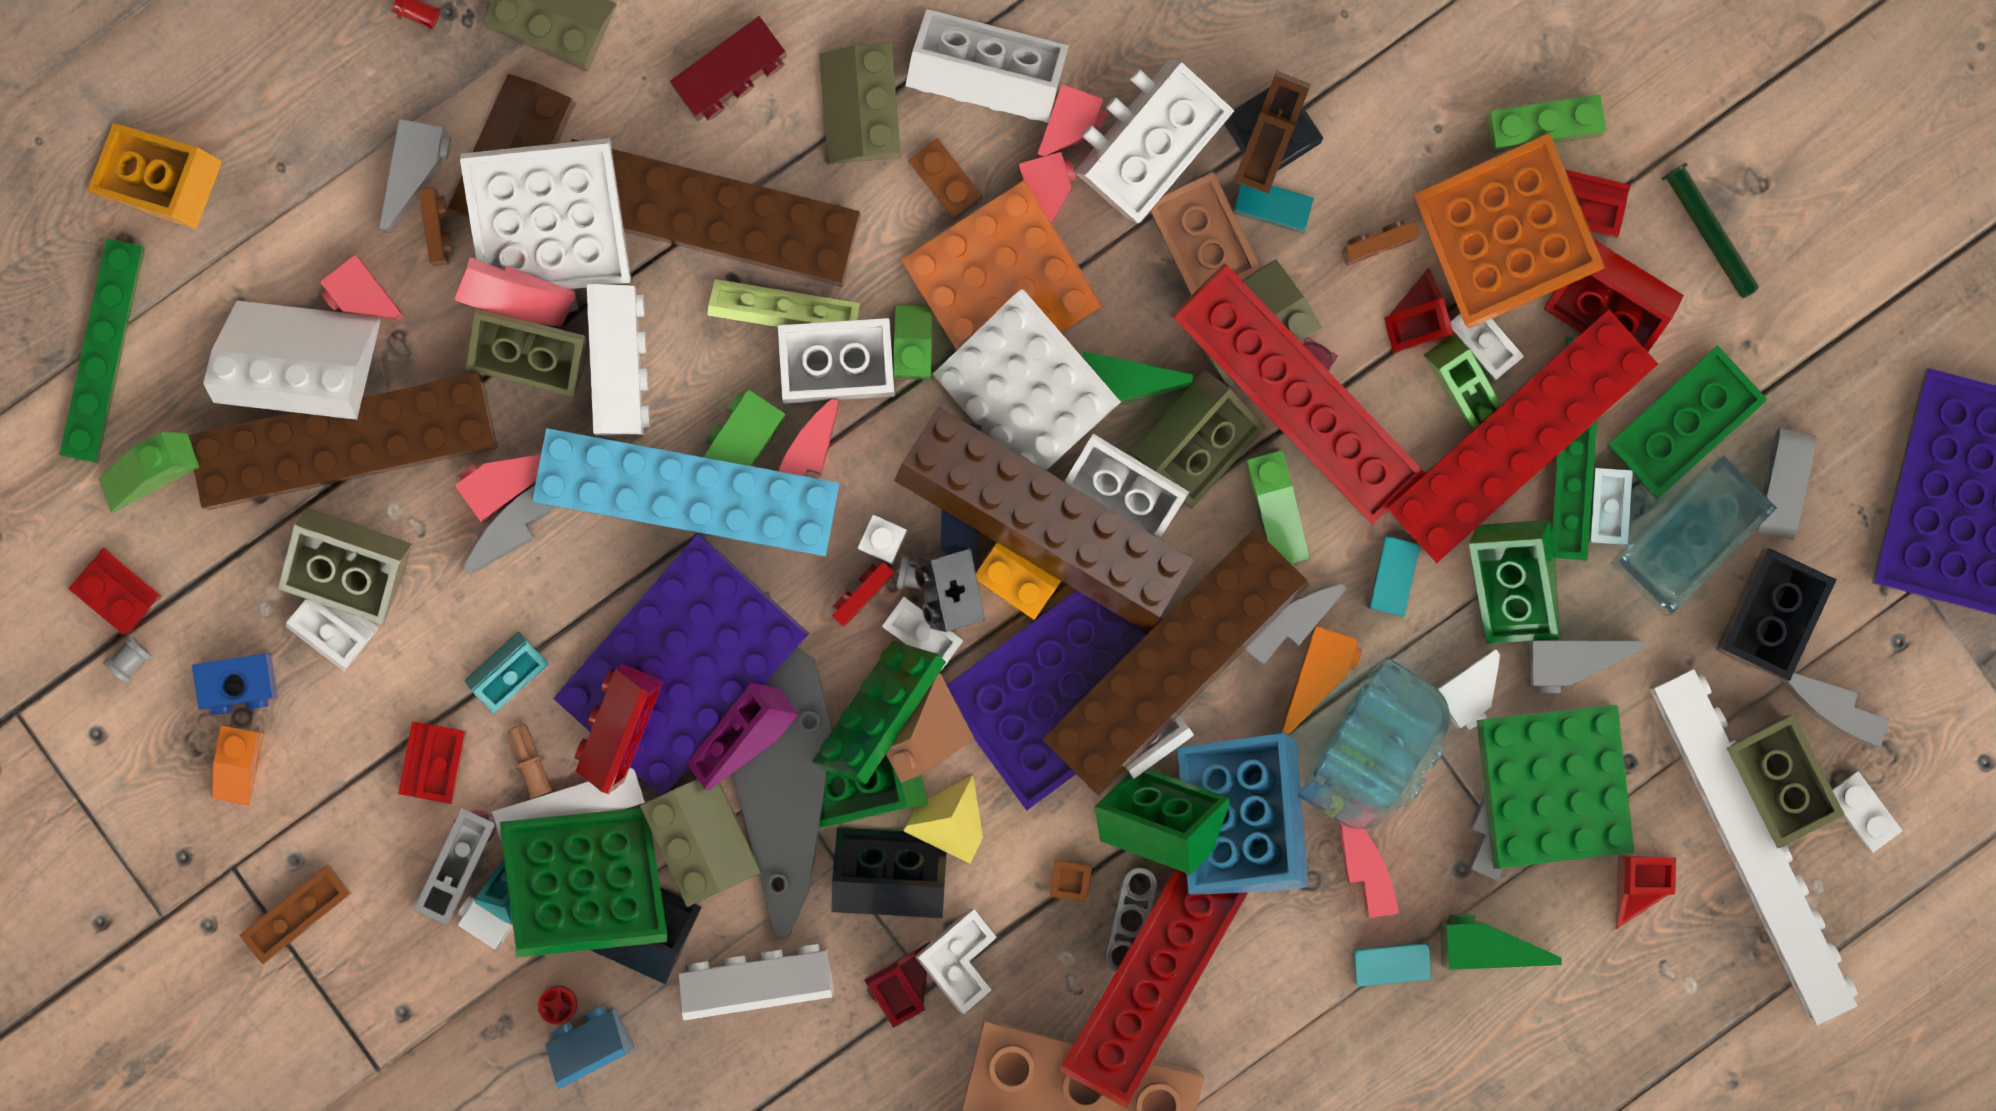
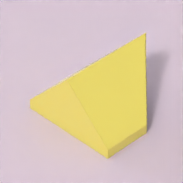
[904,774,983,864]

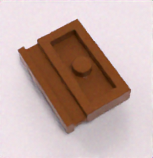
[1342,220,1421,266]

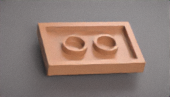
[1150,172,1261,295]

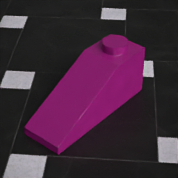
[687,683,798,790]

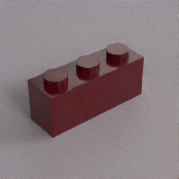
[670,16,787,121]

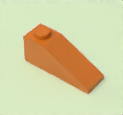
[1280,626,1362,735]

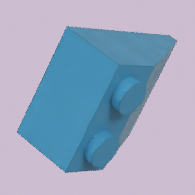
[545,1006,635,1089]

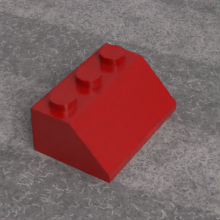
[1544,239,1684,352]
[575,664,664,794]

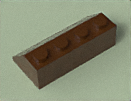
[448,74,576,218]

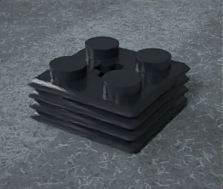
[1224,87,1323,171]

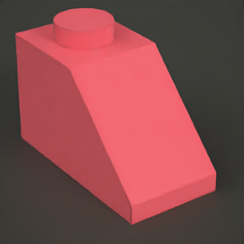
[1037,85,1108,158]
[1018,152,1076,224]
[320,255,405,321]

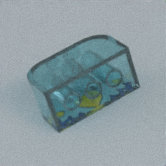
[1611,455,1777,616]
[1297,657,1450,829]

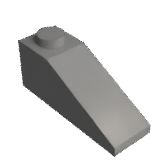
[379,119,451,233]
[1529,641,1645,693]
[413,808,495,926]

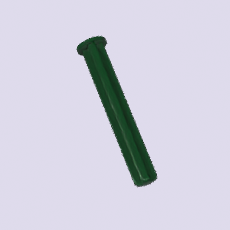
[1661,162,1759,298]

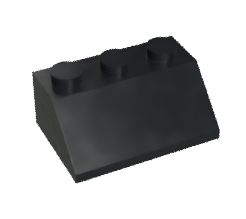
[1716,548,1837,681]
[831,828,947,918]
[590,888,702,985]

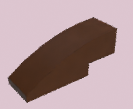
[1234,71,1311,194]

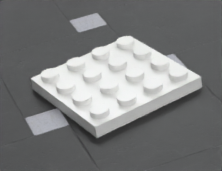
[460,138,631,289]
[933,289,1121,471]

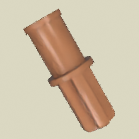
[507,724,553,799]

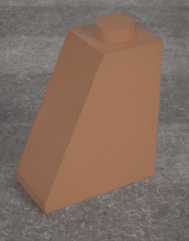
[886,673,974,783]

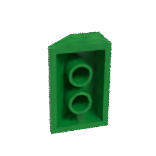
[1095,769,1230,875]

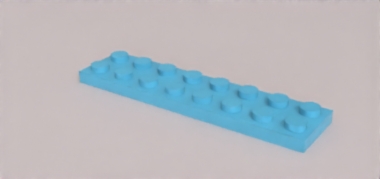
[532,428,840,557]

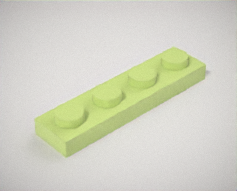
[708,279,860,327]

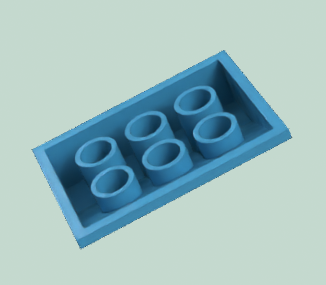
[1178,733,1308,895]

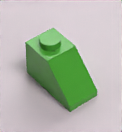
[894,305,933,380]

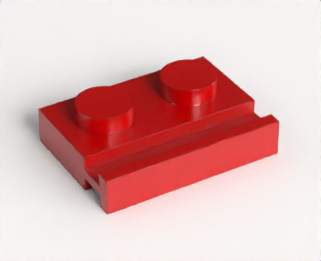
[1565,169,1631,238]
[69,548,162,636]
[832,562,895,627]
[398,721,466,804]

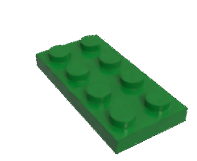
[1607,345,1767,499]
[812,640,946,784]

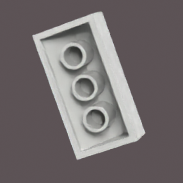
[905,9,1069,123]
[587,284,650,438]
[679,944,834,1021]

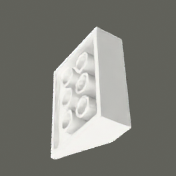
[203,301,381,420]

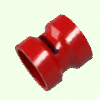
[538,986,578,1024]

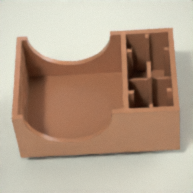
[961,1017,1204,1111]

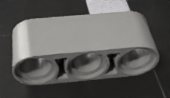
[1756,427,1816,540]
[1105,867,1157,972]

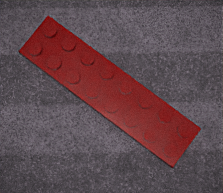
[1171,263,1425,525]
[1387,309,1659,564]
[1060,869,1249,1108]

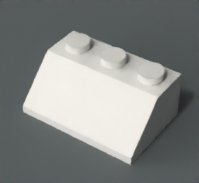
[778,318,895,404]
[1064,434,1189,539]

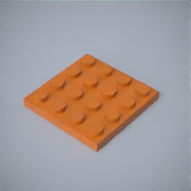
[1413,133,1605,329]
[901,181,1104,351]

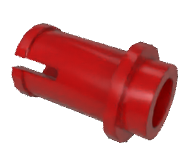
[391,0,441,30]

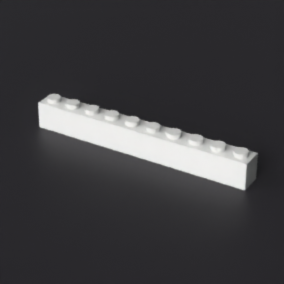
[1649,669,1858,1026]

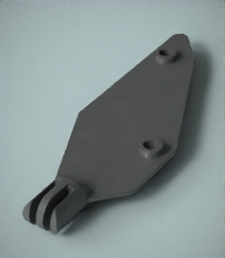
[732,591,833,939]

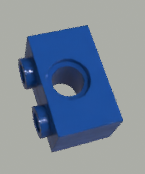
[192,654,278,716]

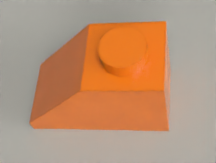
[212,725,264,805]

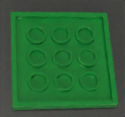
[1477,705,1634,869]
[500,808,667,958]

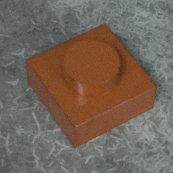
[1049,860,1092,903]

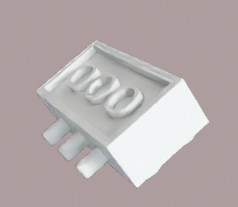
[1074,59,1234,224]

